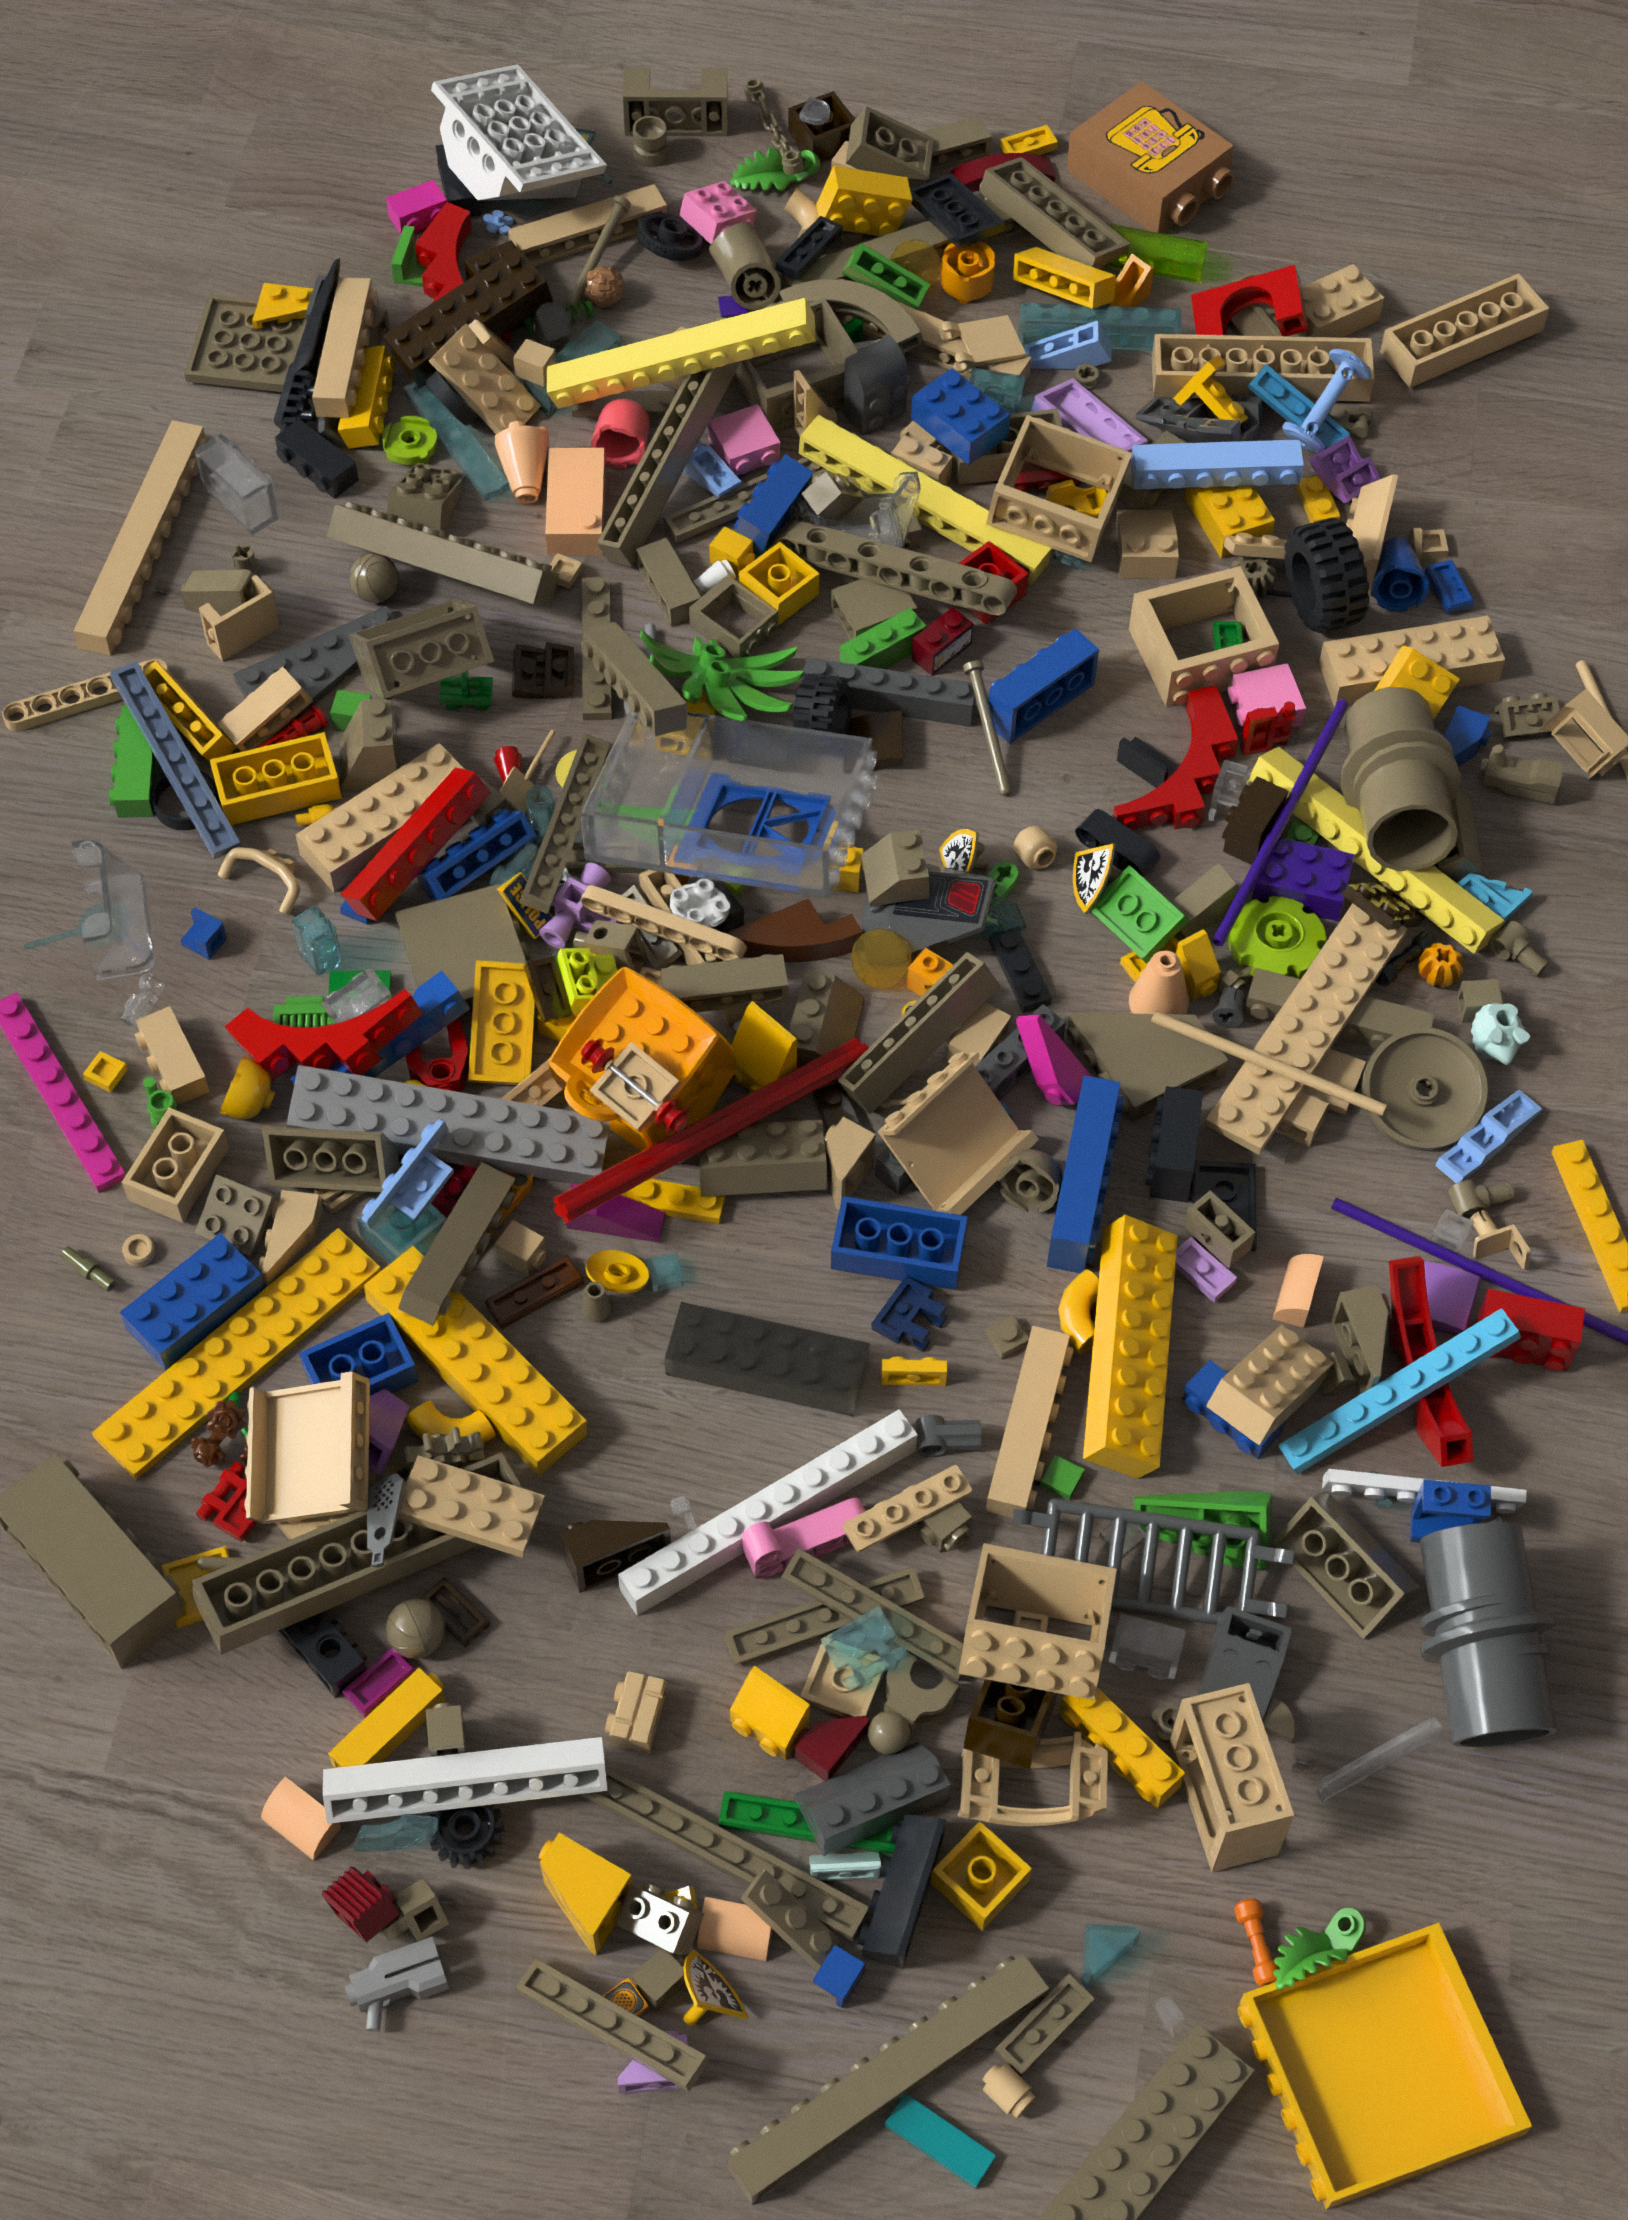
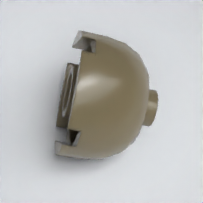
[998,1149,1063,1213]

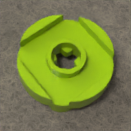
[382,416,438,465]

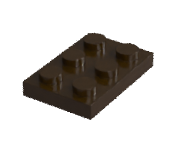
[1341,881,1425,930]

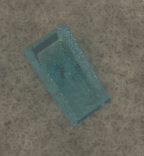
[1081,1923,1141,1988]

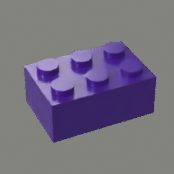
[1251,835,1354,922]

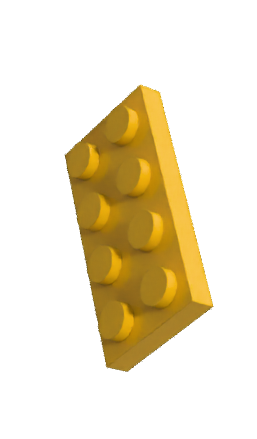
[468,960,535,1086]

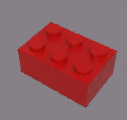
[1476,1289,1585,1371]

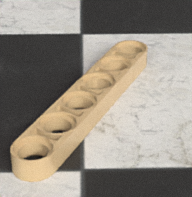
[2,659,169,732]
[580,885,747,961]

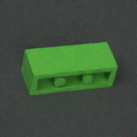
[842,243,930,309]
[840,607,927,669]

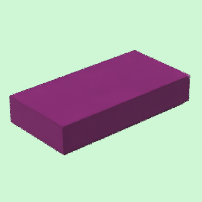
[342,1647,416,1718]

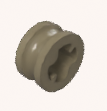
[1074,364,1099,391]

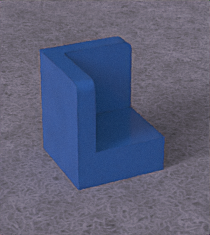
[181,907,227,960]
[813,1945,865,2008]

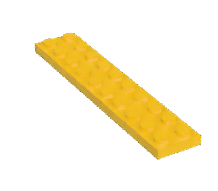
[92,1228,381,1480]

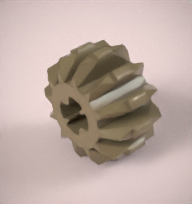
[1230,556,1276,598]

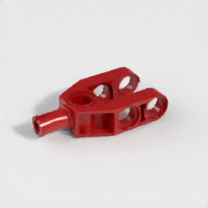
[405,1017,469,1092]

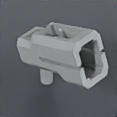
[345,1937,449,2032]

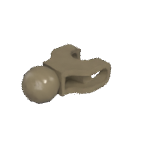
[867,1651,960,1755]

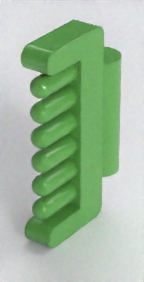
[273,996,336,1027]

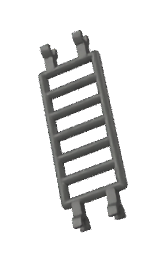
[1012,1498,1294,1625]

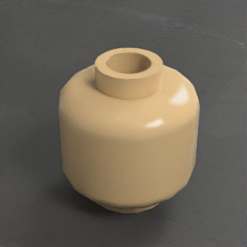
[1013,825,1057,870]

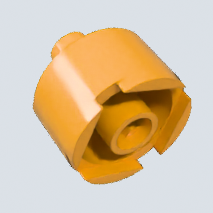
[941,241,995,304]

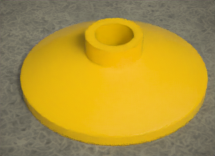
[586,1250,649,1294]

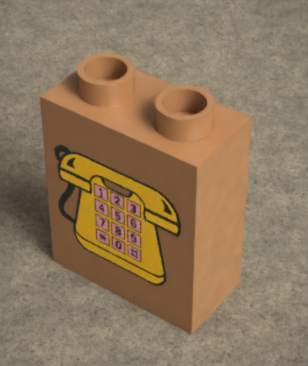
[1067,81,1235,237]

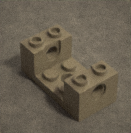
[623,67,728,136]

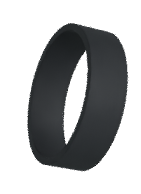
[426,371,479,426]
[151,770,219,831]

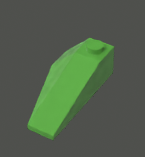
[1134,1491,1272,1570]

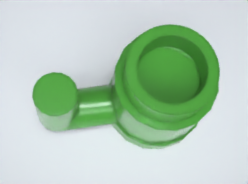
[143,1077,180,1129]

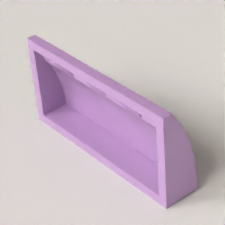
[1031,378,1148,453]

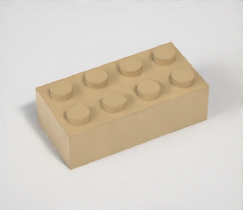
[1206,1324,1334,1445]

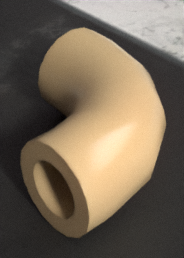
[784,188,819,238]

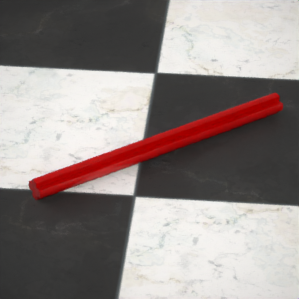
[553,1037,868,1223]

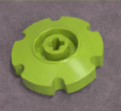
[1228,896,1326,979]

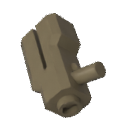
[1478,744,1565,805]

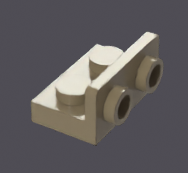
[1494,693,1560,739]

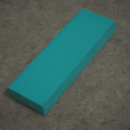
[884,2094,996,2189]

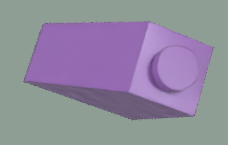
[369,1388,410,1475]

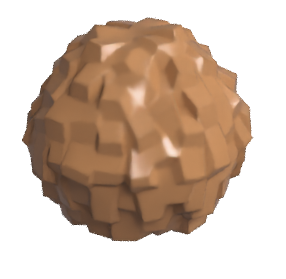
[585,266,626,309]

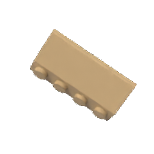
[1347,474,1398,596]

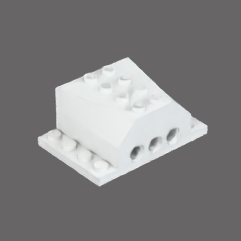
[431,64,607,200]

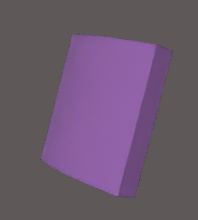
[1308,435,1381,504]
[1424,1261,1481,1333]

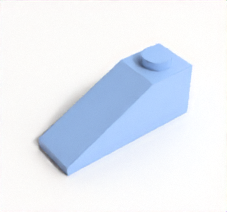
[1024,321,1111,369]

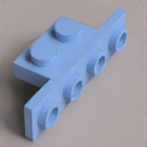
[362,1118,454,1229]

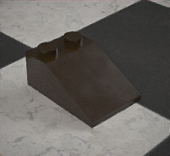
[561,1520,671,1593]

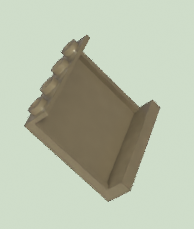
[395,884,530,1004]

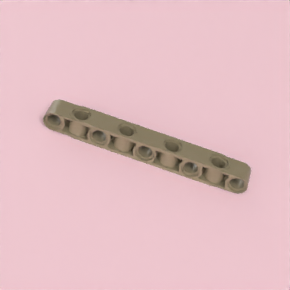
[776,520,1017,616]

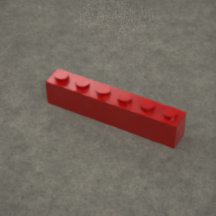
[341,767,491,921]

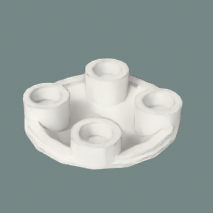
[670,879,730,928]

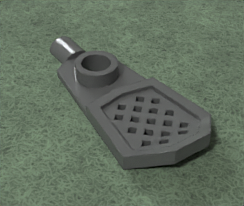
[367,1473,407,1567]

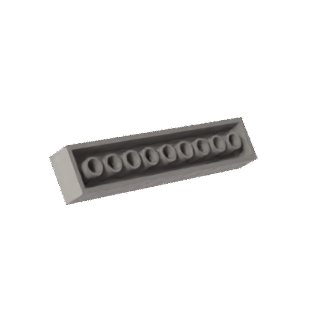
[286,1065,610,1184]

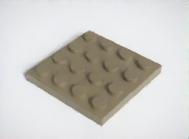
[184,294,307,392]

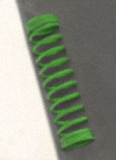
[524,300,594,334]

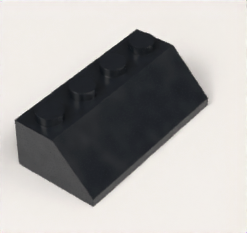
[858,1814,946,1969]

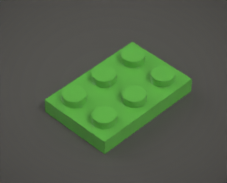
[1090,865,1189,964]

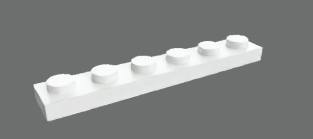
[1322,1469,1527,1513]

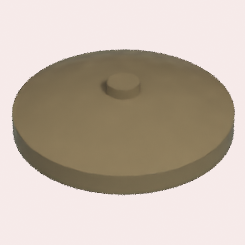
[1362,1027,1488,1151]

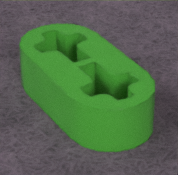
[986,861,1018,912]

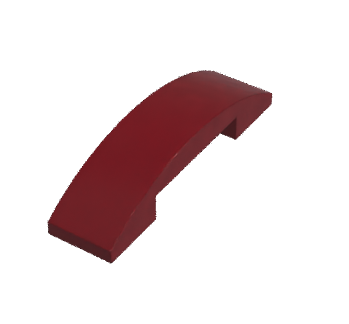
[949,153,1056,192]

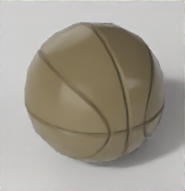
[349,553,399,603]
[386,1599,445,1659]

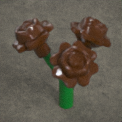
[191,1392,248,1467]

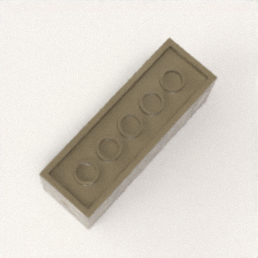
[0,1453,186,1669]

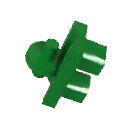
[439,671,493,710]

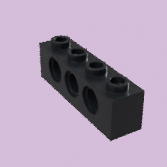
[279,1611,367,1698]

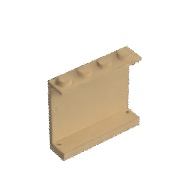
[877,1051,1039,1215]

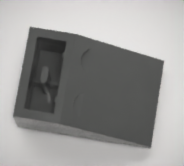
[1197,1606,1292,1722]

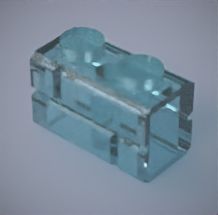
[292,906,342,976]

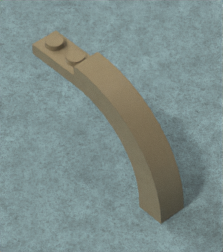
[765,279,924,354]

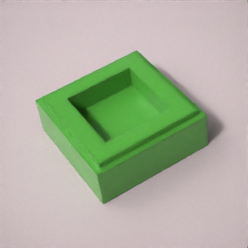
[1040,1455,1085,1500]

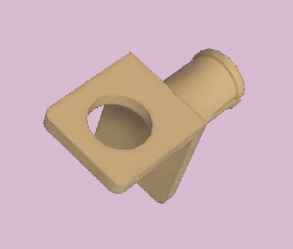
[1470,1210,1531,1270]

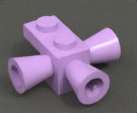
[539,863,621,949]

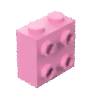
[680,181,757,244]
[708,404,780,476]
[1228,663,1306,728]

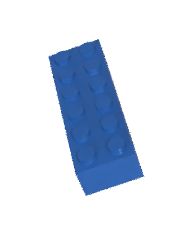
[1047,1075,1125,1273]

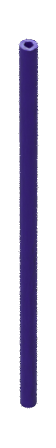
[1212,699,1349,946]
[1331,1197,1628,1345]

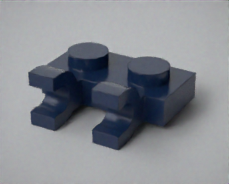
[871,1276,947,1352]

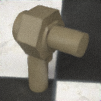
[1218,964,1253,995]

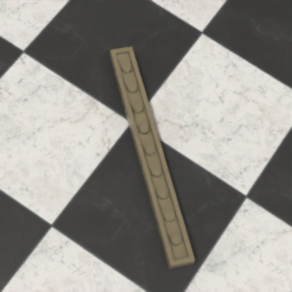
[579,1766,869,1941]

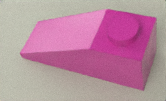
[1016,1014,1092,1106]

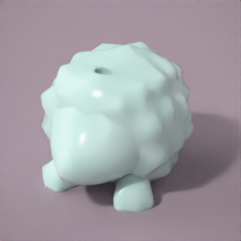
[1471,1003,1530,1065]

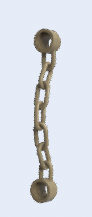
[744,78,804,175]

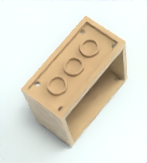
[986,415,1133,562]
[1129,566,1279,707]
[958,1543,1117,1700]
[1169,1683,1294,1872]

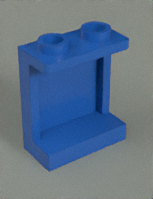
[1410,1479,1491,1543]

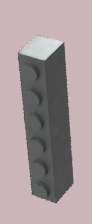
[801,657,976,727]

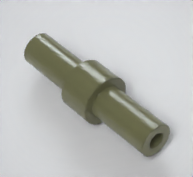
[61,1246,116,1292]

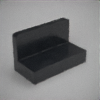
[1117,737,1179,788]

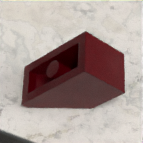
[794,1715,870,1781]

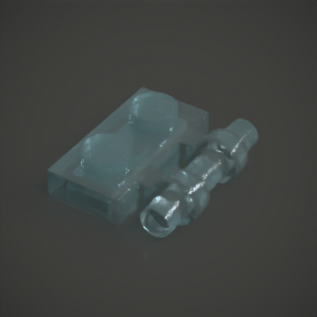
[821,1606,909,1691]

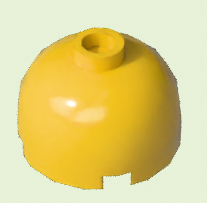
[220,1056,275,1120]

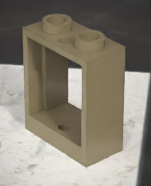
[689,575,778,658]

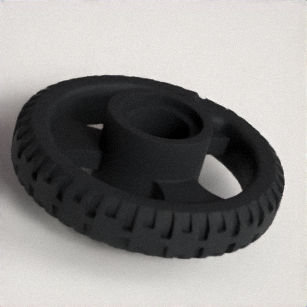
[637,213,704,261]

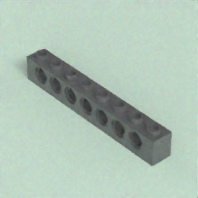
[875,1004,1066,1195]

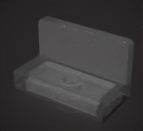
[1208,760,1253,821]

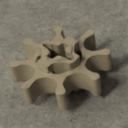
[404,1427,485,1475]

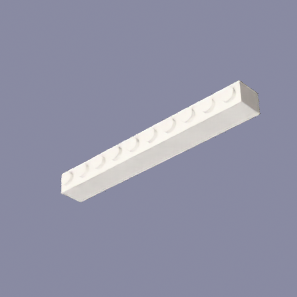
[618,1409,918,1616]

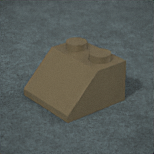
[861,829,930,906]

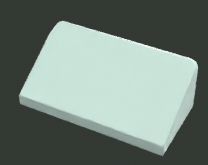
[809,1852,881,1881]

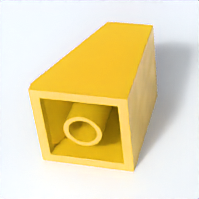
[539,1832,632,1956]

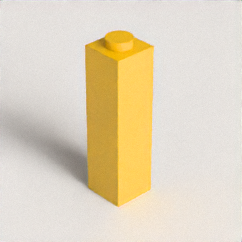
[328,1668,446,1768]

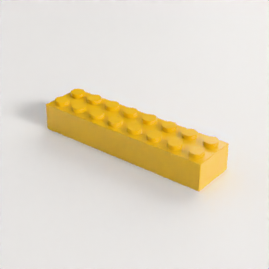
[1083,1215,1178,1479]
[364,1246,587,1477]

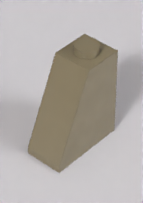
[181,570,255,616]
[1170,863,1249,938]

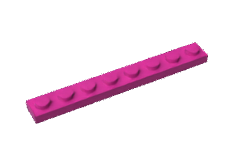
[0,992,126,1193]

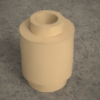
[982,2063,1037,2119]

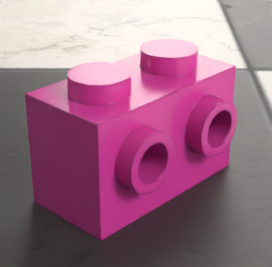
[386,180,447,235]

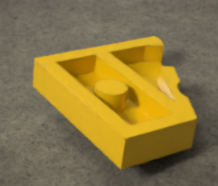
[252,283,314,329]

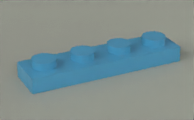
[1247,364,1350,450]

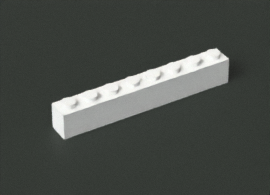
[323,1737,607,1824]

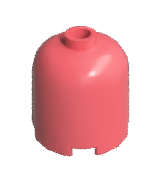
[591,398,650,470]

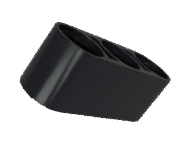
[1075,809,1161,877]

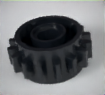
[427,1804,504,1870]

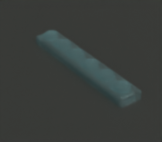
[404,383,510,501]

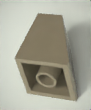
[340,698,399,791]

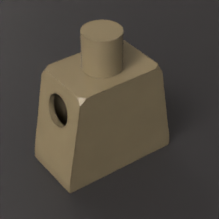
[573,920,648,974]

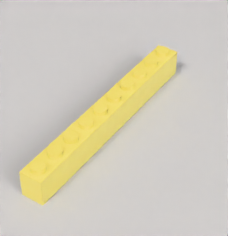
[547,298,816,409]
[798,415,1052,586]
[1248,747,1505,954]

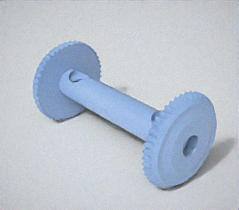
[1283,349,1371,453]

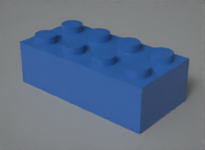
[989,628,1099,744]
[831,1196,968,1289]
[120,1233,265,1370]

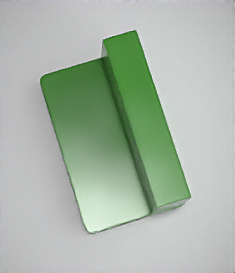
[391,225,427,287]

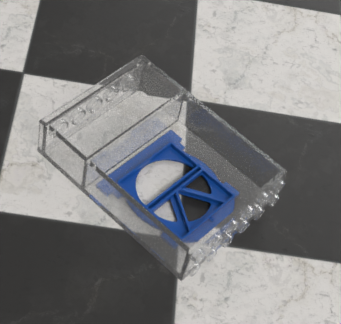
[581,711,877,898]

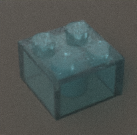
[356,1203,447,1264]

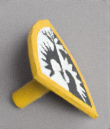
[683,1949,749,2027]

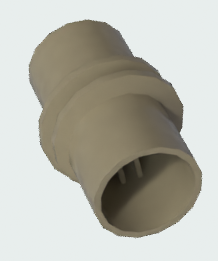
[1340,687,1461,871]

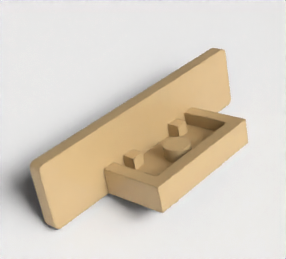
[842,1465,972,1553]

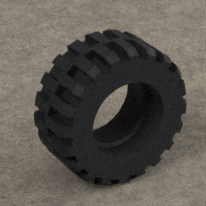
[1284,518,1370,633]

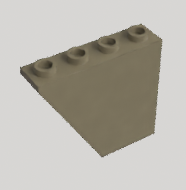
[1066,1012,1229,1123]

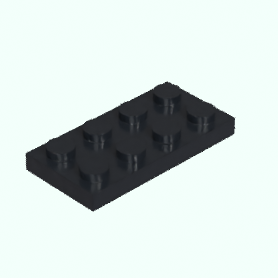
[910,173,1005,249]

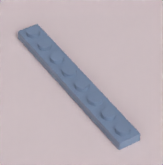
[110,661,241,859]

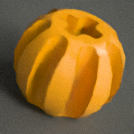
[1418,943,1464,988]

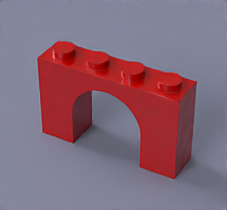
[1191,265,1309,337]

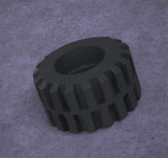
[793,673,852,750]

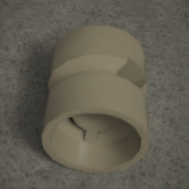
[633,116,667,167]

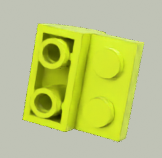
[557,948,618,1016]

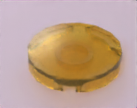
[890,239,942,291]
[851,928,911,989]

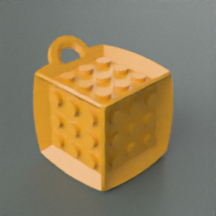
[549,967,737,1150]

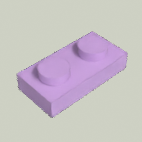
[1175,1237,1237,1303]

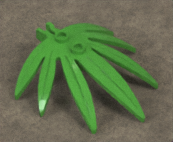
[640,629,803,721]

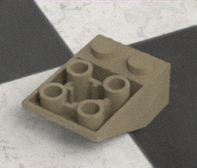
[387,463,466,530]

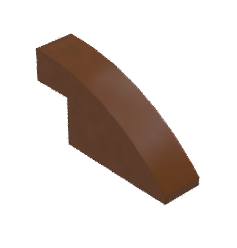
[728,898,863,962]

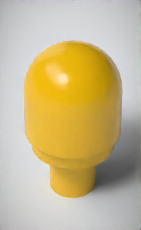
[295,804,335,826]

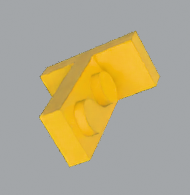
[1173,355,1248,426]

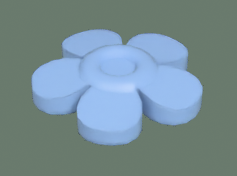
[483,210,513,235]

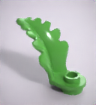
[730,147,820,190]
[1273,1908,1366,1990]

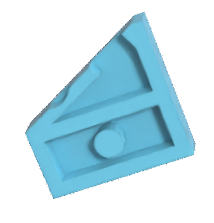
[1457,872,1533,924]

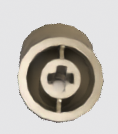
[709,222,781,310]

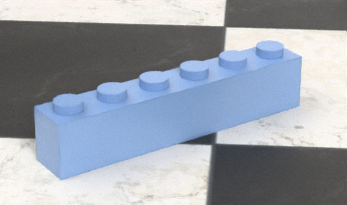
[1131,440,1304,489]

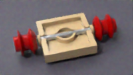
[581,1038,689,1134]

